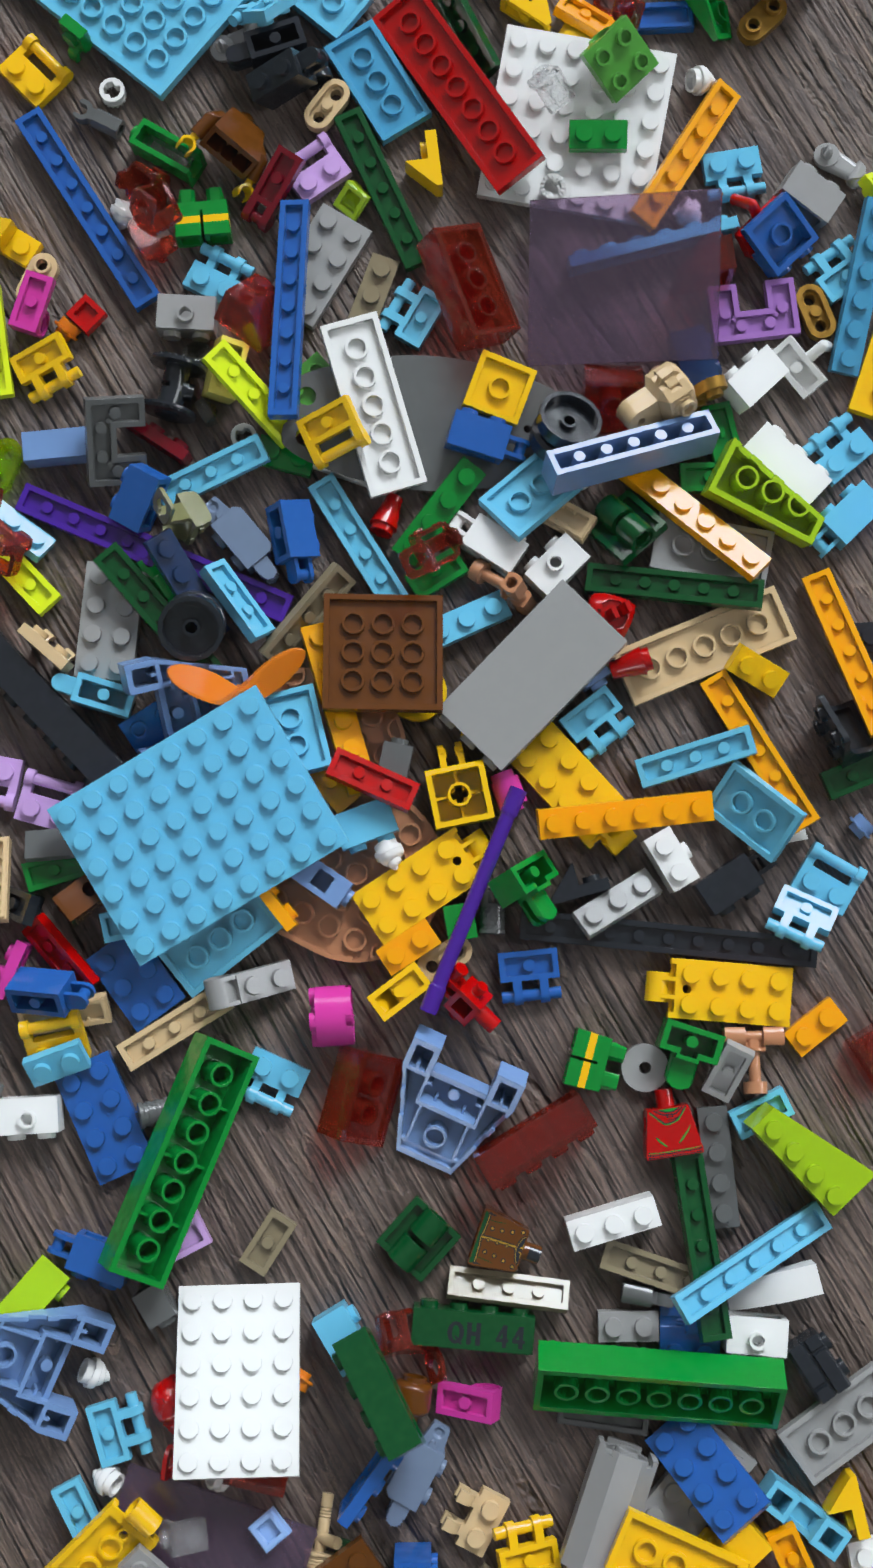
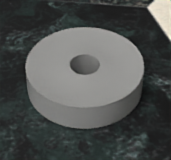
[620,1043,668,1092]

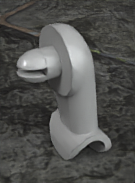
[210,23,259,63]
[813,143,866,189]

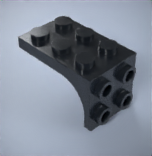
[812,694,873,769]

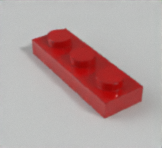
[325,747,420,813]
[22,912,101,986]

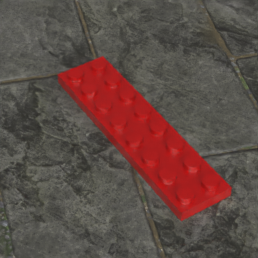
[372,0,546,196]

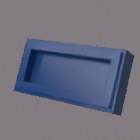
[635,1,695,35]

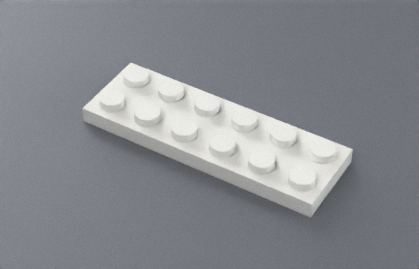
[319,311,427,499]

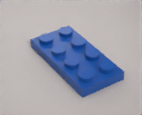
[55,1050,149,1186]
[645,1421,772,1545]

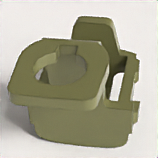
[153,487,212,545]

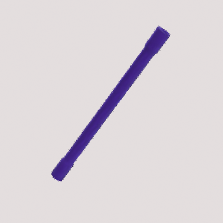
[419,786,527,1016]

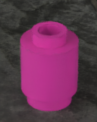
[490,769,528,811]

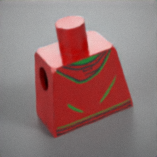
[643,1087,704,1161]

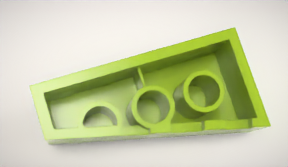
[700,437,825,548]
[743,1102,873,1216]
[0,1255,71,1314]

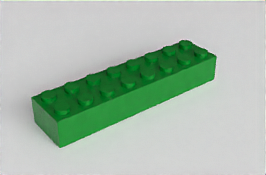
[98,1031,260,1290]
[533,1340,788,1429]

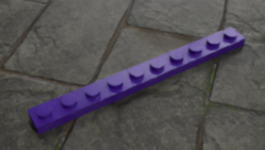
[15,483,295,623]

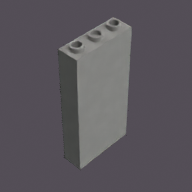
[439,579,628,771]

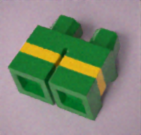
[174,187,233,248]
[562,1027,627,1092]

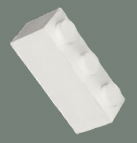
[744,421,832,504]
[563,1191,662,1252]

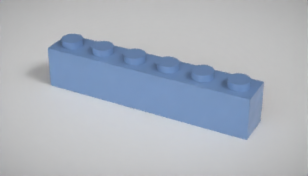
[541,409,720,496]

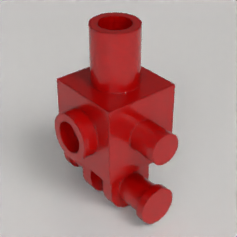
[443,962,502,1033]

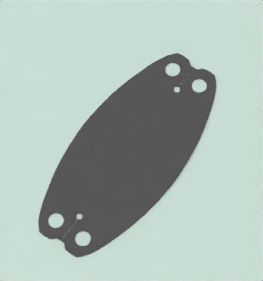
[281,355,556,491]

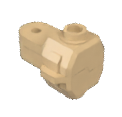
[616,361,698,430]

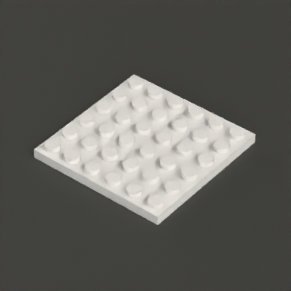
[477,24,677,228]

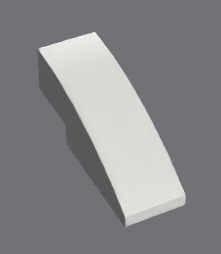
[727,1259,824,1311]

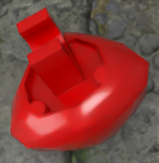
[588,593,636,637]

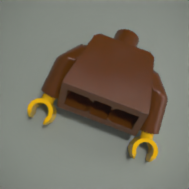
[175,107,268,203]

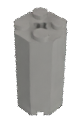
[559,1435,659,1568]

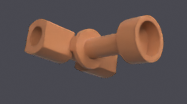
[468,558,537,615]
[722,1027,785,1095]

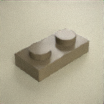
[239,1207,298,1277]

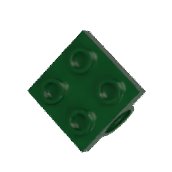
[589,489,668,567]
[376,1194,461,1282]

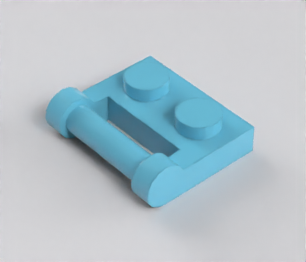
[789,841,868,917]

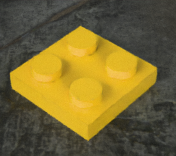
[461,349,537,427]

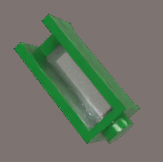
[128,117,207,188]

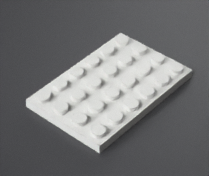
[173,1283,300,1481]

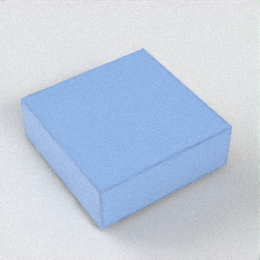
[248,1506,292,1553]

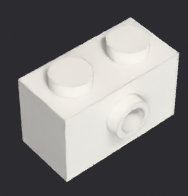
[723,344,790,415]
[523,532,591,599]
[640,826,700,893]
[0,1093,65,1141]
[721,1310,789,1358]

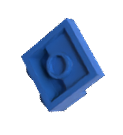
[740,191,819,278]

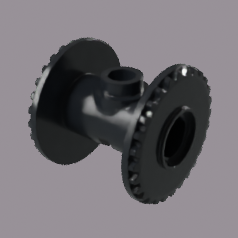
[144,351,207,424]

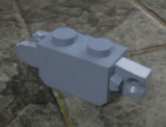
[205,496,279,585]
[386,1419,450,1527]

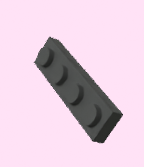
[695,1104,740,1229]

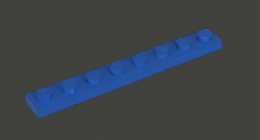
[15,106,160,313]
[267,199,311,420]

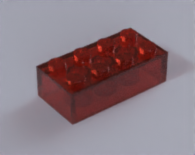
[416,222,521,352]
[473,1089,598,1191]

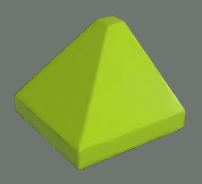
[333,180,371,221]

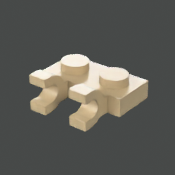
[17,622,76,674]
[440,1482,511,1558]

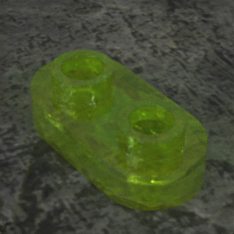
[0,438,23,496]

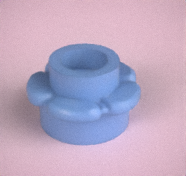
[848,812,873,839]

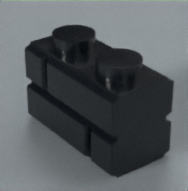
[787,1327,851,1404]

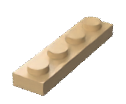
[116,991,235,1072]

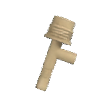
[304,1492,342,1568]

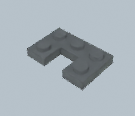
[83,394,147,487]

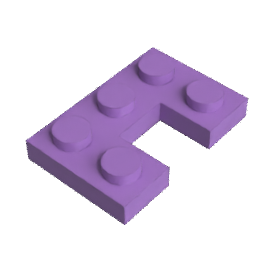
[706,277,801,347]

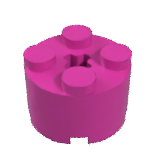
[308,985,355,1047]

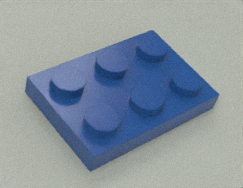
[86,940,188,1032]
[337,1451,404,1529]

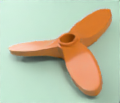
[166,647,306,705]

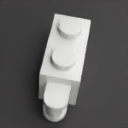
[447,510,529,577]

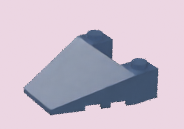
[117,656,248,755]
[396,1024,529,1175]
[0,1304,116,1442]

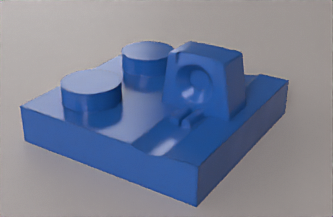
[658,1304,720,1354]

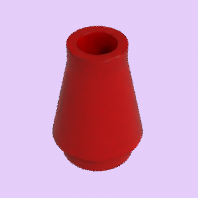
[370,493,403,539]
[609,647,654,679]

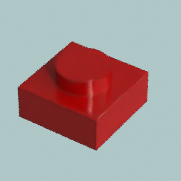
[66,293,108,337]

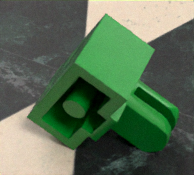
[487,849,559,927]
[655,1017,726,1090]

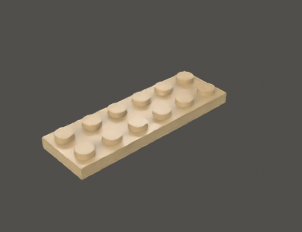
[613,585,797,707]

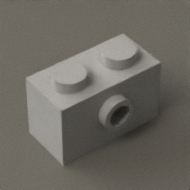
[772,160,846,231]
[156,293,219,343]

